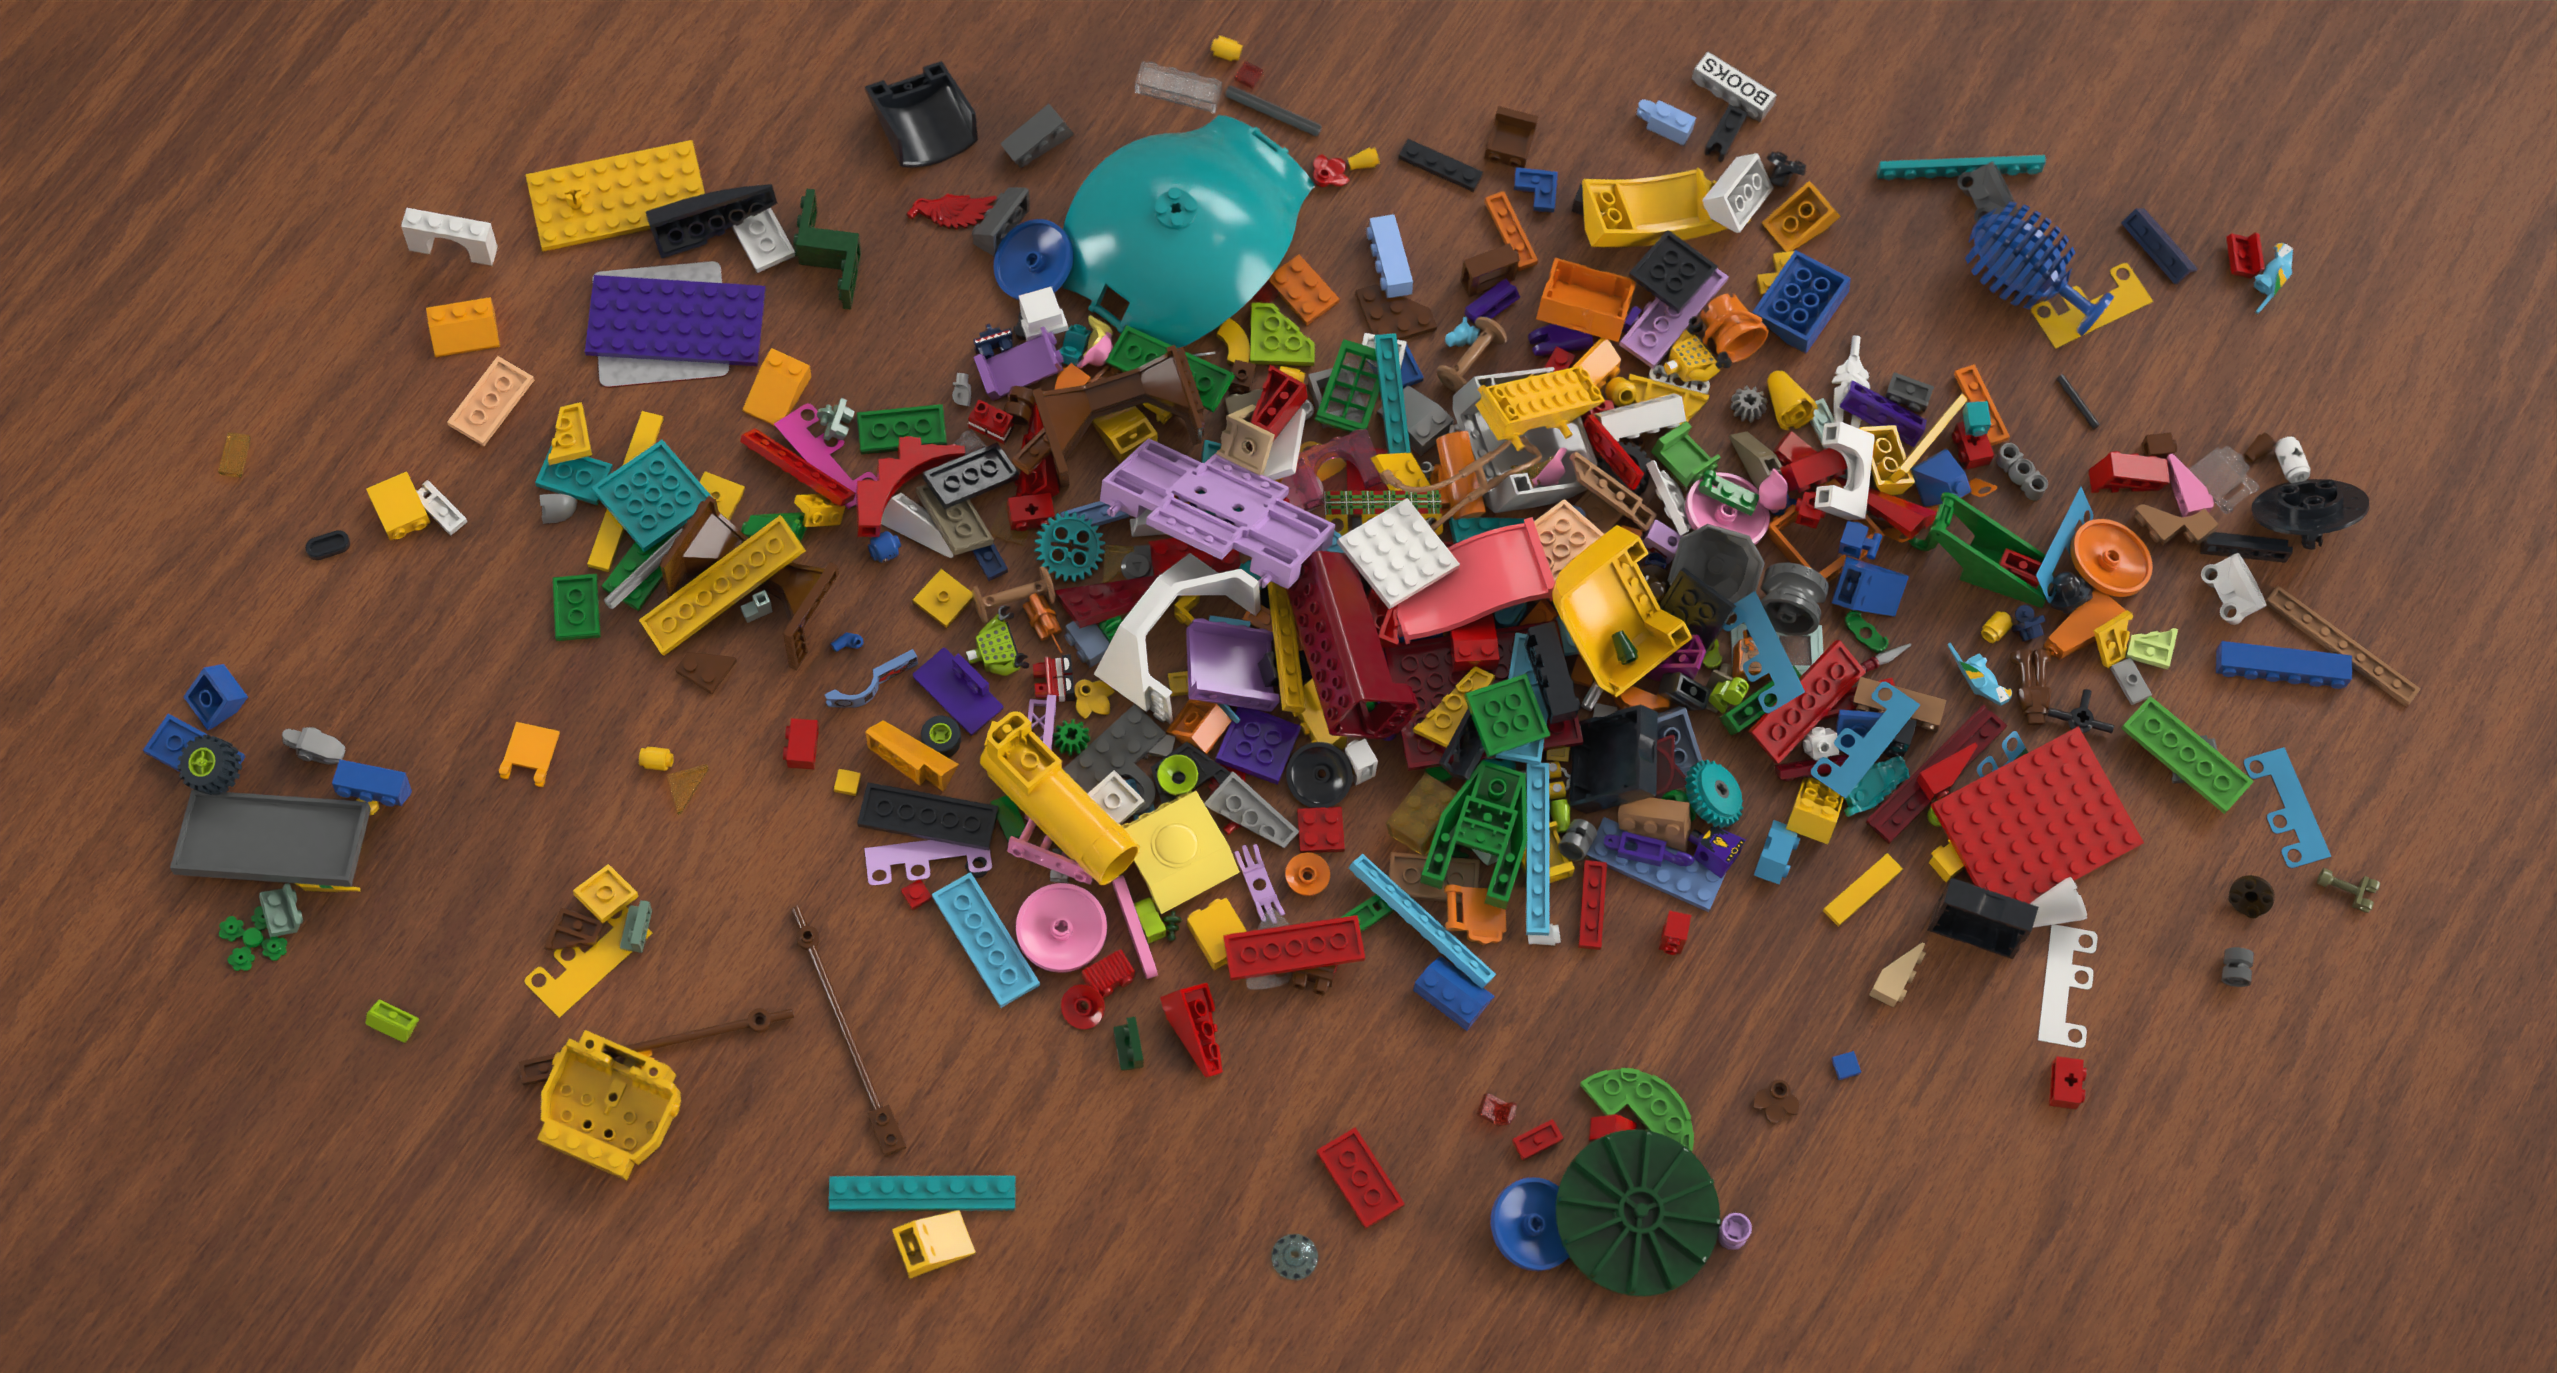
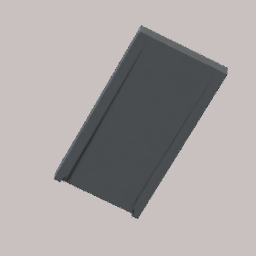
[170,790,371,887]

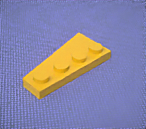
[1413,666,1495,748]

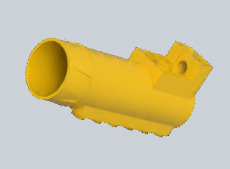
[980,712,1140,885]

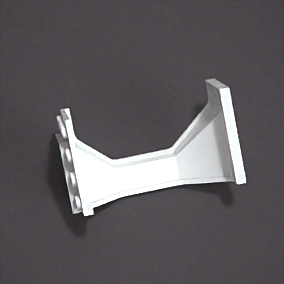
[1094,553,1261,724]

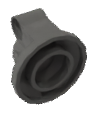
[1958,161,2018,223]

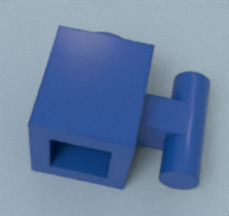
[1838,521,1882,560]

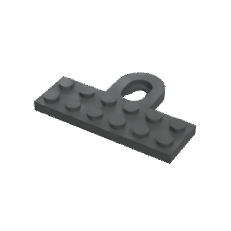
[1063,704,1166,816]

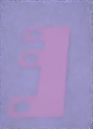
[864,840,992,885]

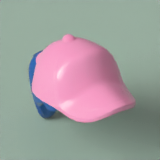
[1759,468,1797,515]

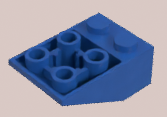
[1832,556,1909,616]

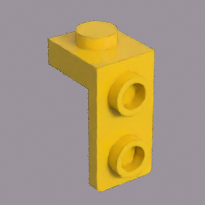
[1174,595,1200,626]

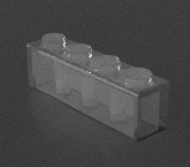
[1135,61,1222,113]

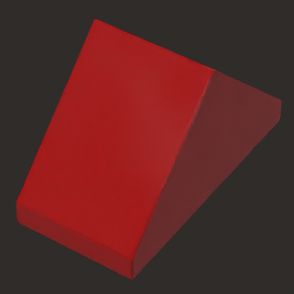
[1589,1114,1637,1141]

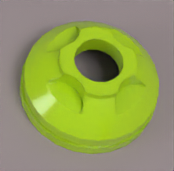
[1157,755,1198,795]

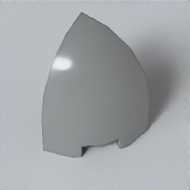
[540,494,578,524]

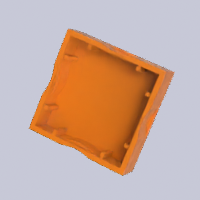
[1536,258,1636,342]

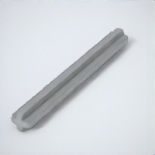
[604,529,683,609]

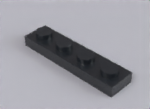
[1398,139,1483,192]

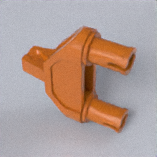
[1611,686,1670,713]

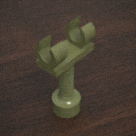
[2317,868,2380,913]

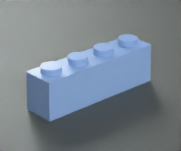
[1366,214,1413,298]

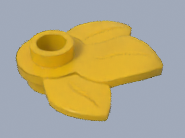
[1074,679,1115,719]

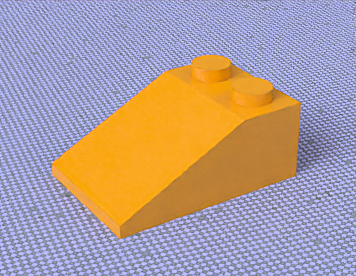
[1761,181,1841,252]
[742,348,811,426]

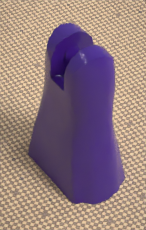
[1528,324,1593,356]

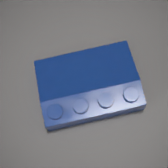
[1752,250,1851,353]

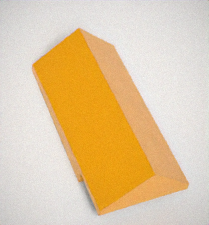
[865,720,959,792]

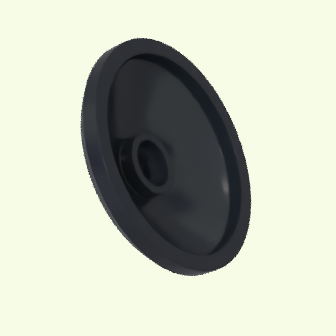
[1286,742,1353,808]

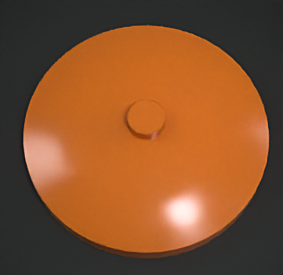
[2070,519,2153,597]

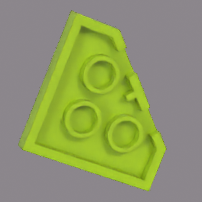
[1250,303,1315,366]

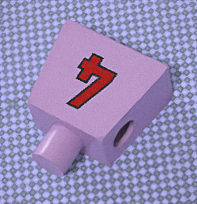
[1641,520,1683,564]

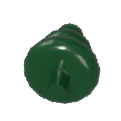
[1163,911,1182,942]

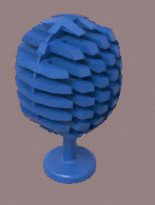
[1965,202,2114,336]

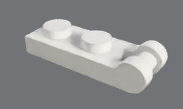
[416,480,467,536]

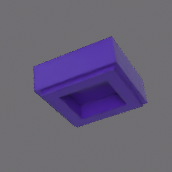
[1622,306,1641,334]

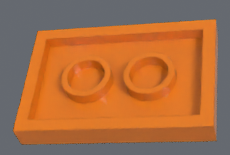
[1266,254,1340,326]

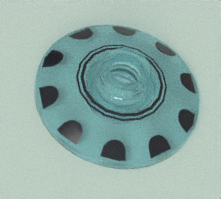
[1272,1234,1318,1280]

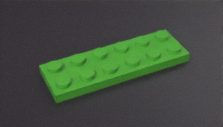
[2121,696,2254,814]

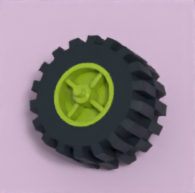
[177,735,242,795]

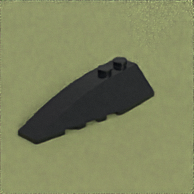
[645,184,778,259]

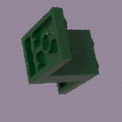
[793,188,861,310]

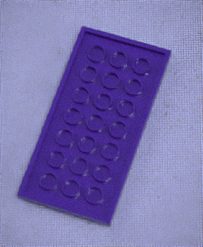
[585,275,766,366]

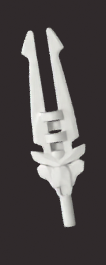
[1832,336,1870,429]

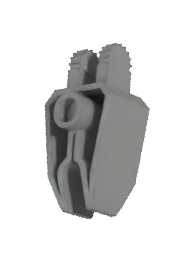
[282,727,346,765]

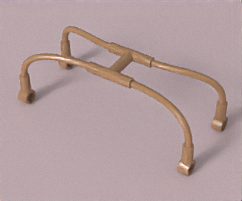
[1380,435,1542,530]

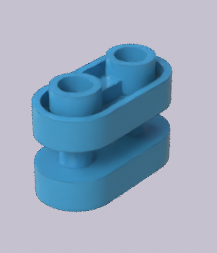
[1494,602,1527,629]

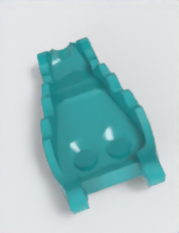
[1844,756,1910,817]

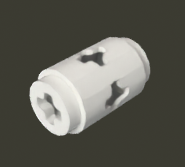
[2275,437,2310,484]

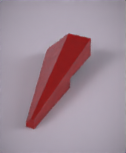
[1012,402,1060,497]
[1829,475,1937,540]

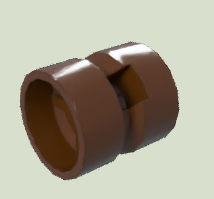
[1003,386,1035,425]

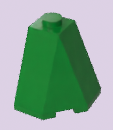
[741,512,807,542]

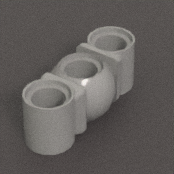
[1996,443,2048,501]

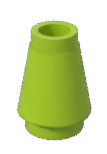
[1549,799,1570,833]

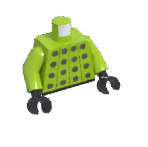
[966,605,1029,676]

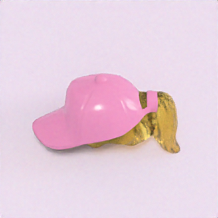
[1510,447,1567,487]

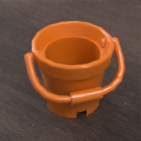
[1700,293,1768,363]

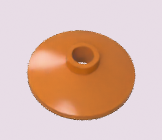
[1285,853,1330,896]

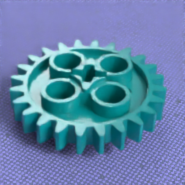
[1034,511,1105,582]

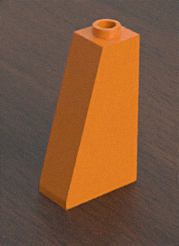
[2043,589,2126,660]

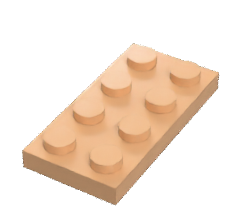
[447,356,534,446]

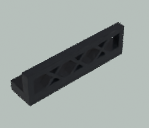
[2200,532,2293,563]
[1439,688,1485,781]

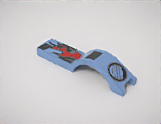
[825,649,918,707]

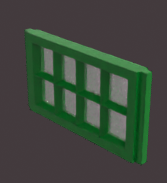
[1315,339,1380,436]

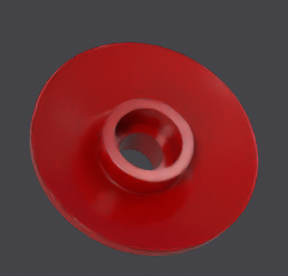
[1061,984,1105,1029]

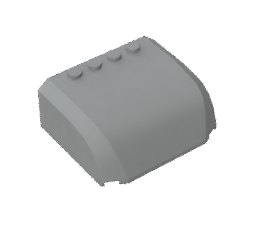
[1453,367,1597,513]

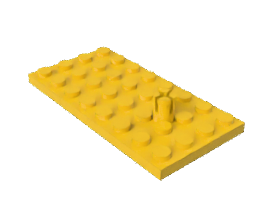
[526,140,705,252]

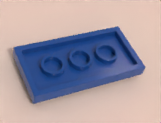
[143,714,245,792]

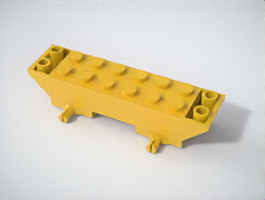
[1475,366,1605,451]

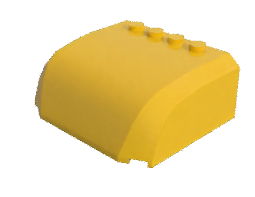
[1552,525,1692,697]

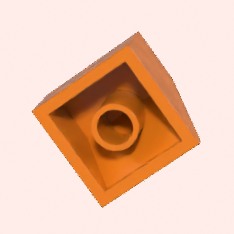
[1165,699,1232,754]

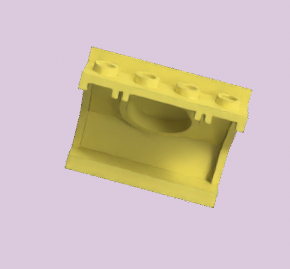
[1121,791,1240,914]

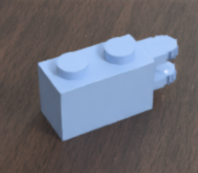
[1637,99,1696,146]

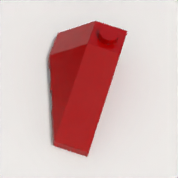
[1160,982,1223,1078]

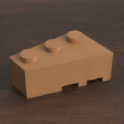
[1618,798,1691,853]

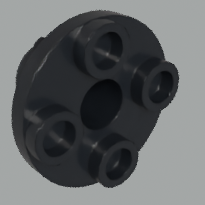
[1767,151,1807,187]
[2049,572,2093,614]

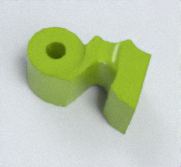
[1708,677,1749,714]

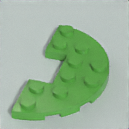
[1580,1068,1694,1152]

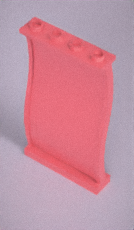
[1397,517,1555,644]

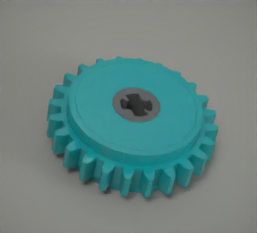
[1685,759,1743,828]

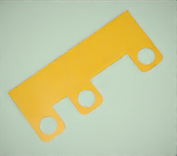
[2031,263,2153,348]
[525,907,652,1018]

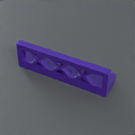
[1839,380,1927,447]

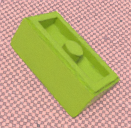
[366,999,419,1043]

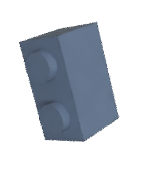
[1064,621,1110,668]

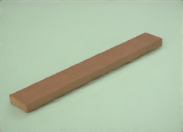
[2265,585,2421,707]

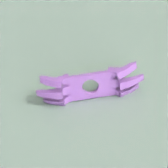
[1234,844,1285,924]

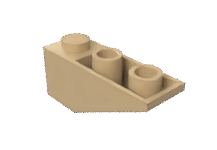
[1869,942,1926,1008]

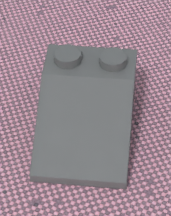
[1377,385,1454,456]

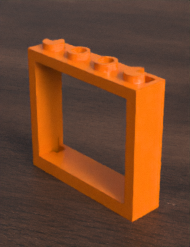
[1766,478,1885,583]

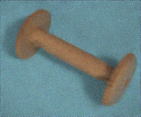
[1437,317,1507,392]
[972,566,1055,623]

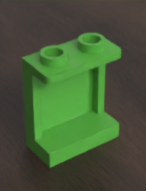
[1651,421,1721,487]

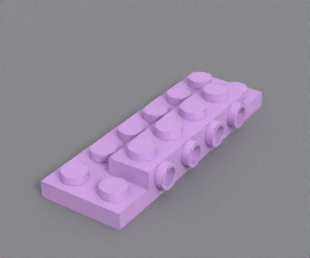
[1619,269,1728,369]

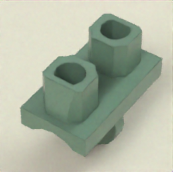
[817,398,855,441]

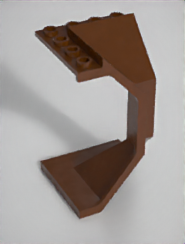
[1032,345,1205,488]
[660,495,839,671]

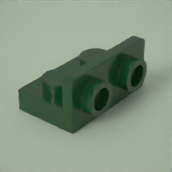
[1113,1016,1144,1071]

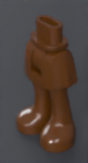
[2010,649,2052,725]

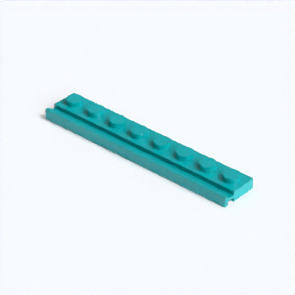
[829,1175,1016,1212]

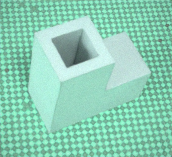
[741,590,772,623]

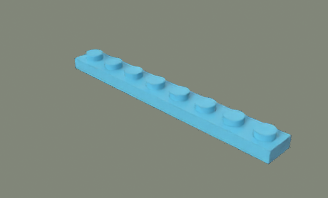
[1526,763,1549,936]
[1348,854,1496,989]

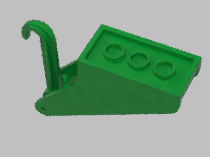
[1907,492,2056,608]

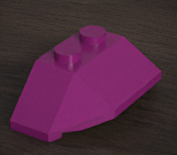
[1645,635,1706,681]

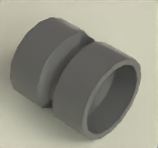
[1558,819,1597,861]
[2221,947,2254,987]

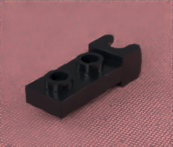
[1704,104,1748,162]

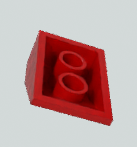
[1449,613,1500,672]

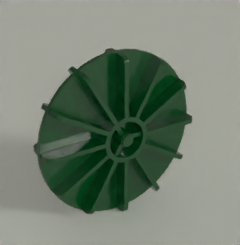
[1555,1130,1721,1297]

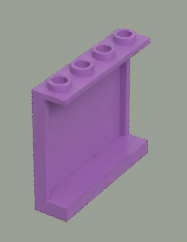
[1186,618,1279,712]

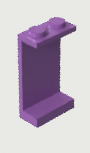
[974,326,1064,401]

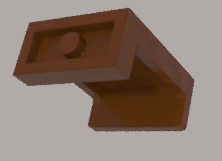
[1484,106,1539,168]

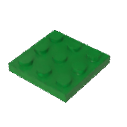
[1464,674,1550,757]

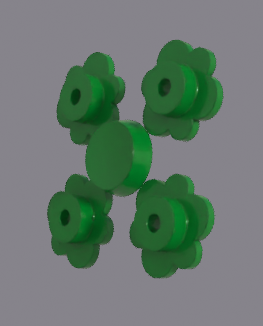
[219,906,287,971]

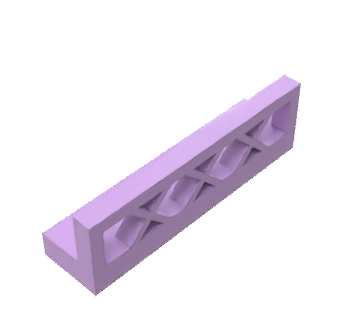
[1028,695,1056,751]

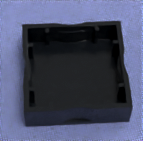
[1570,704,1658,814]
[1927,878,2039,959]

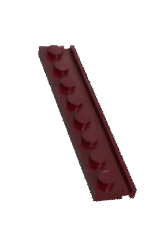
[1865,704,2008,844]

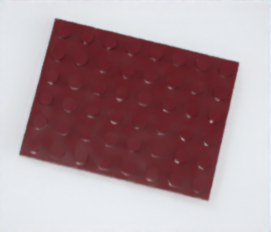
[1384,620,1583,771]

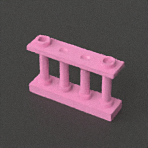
[1007,814,1093,884]

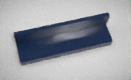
[2121,208,2198,284]

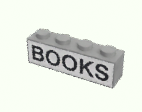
[1692,51,1777,122]

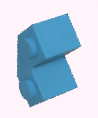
[1754,820,1800,884]

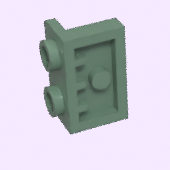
[259,883,303,937]
[620,900,652,953]

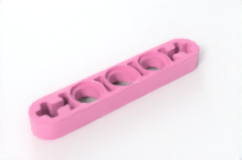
[1112,875,1158,979]

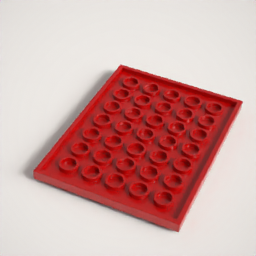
[1930,726,2144,903]

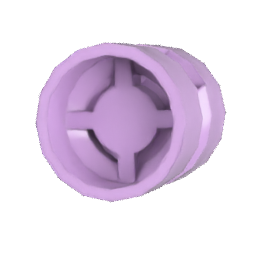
[1718,1213,1752,1250]

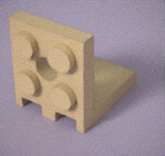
[1216,404,1275,475]

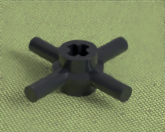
[2047,689,2114,733]

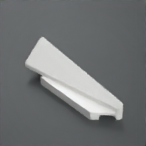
[881,493,954,558]

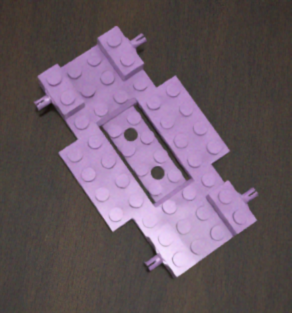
[1100,438,1335,589]

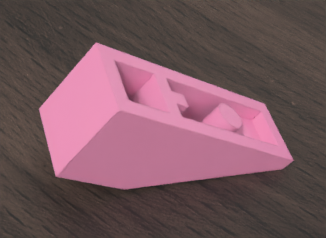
[2166,454,2214,517]

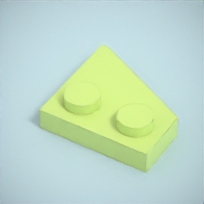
[2126,628,2178,670]

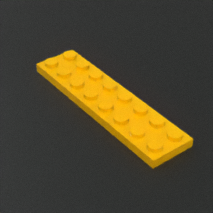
[639,515,806,656]

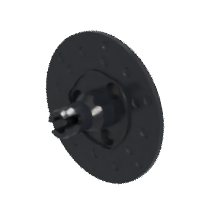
[2252,479,2370,550]

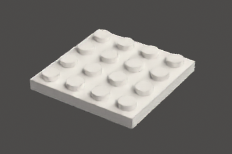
[1337,498,1460,609]

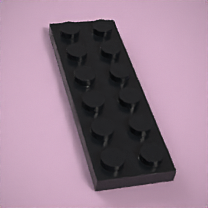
[857,782,999,850]

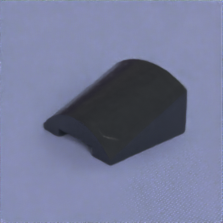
[865,61,978,168]

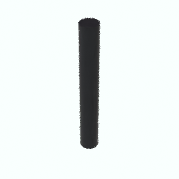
[2056,374,2100,429]

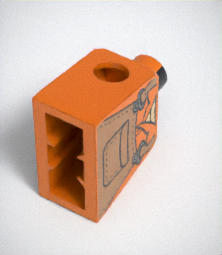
[1732,629,1772,680]

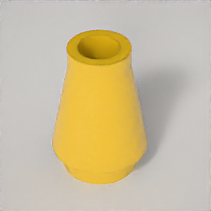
[1348,147,1380,170]

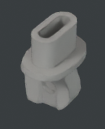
[952,373,971,406]

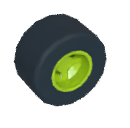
[921,715,961,758]

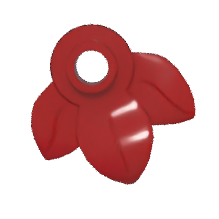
[1313,154,1349,187]

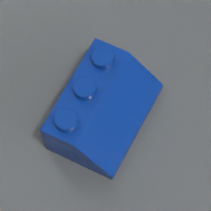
[332,760,412,806]
[1413,956,1495,1031]

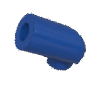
[830,632,864,652]

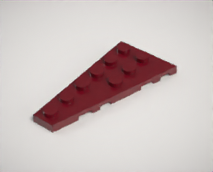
[1054,575,1160,629]

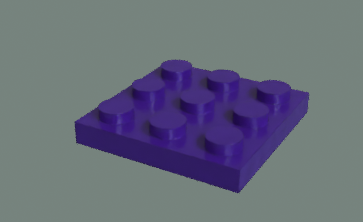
[1215,707,1301,785]

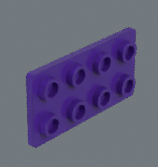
[913,648,1003,736]

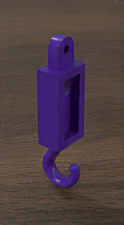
[1603,832,1694,867]

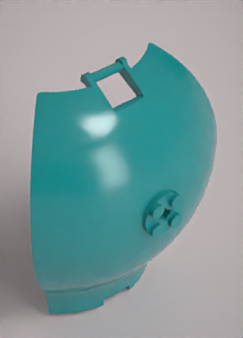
[1062,115,1315,348]

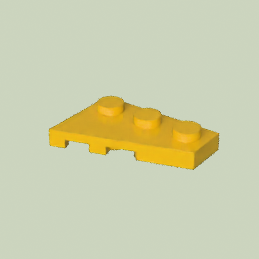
[548,402,592,465]

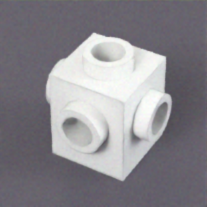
[1803,727,1839,760]

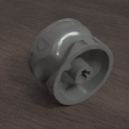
[1760,563,1829,636]

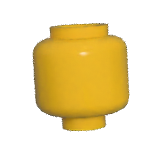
[1605,377,1637,407]

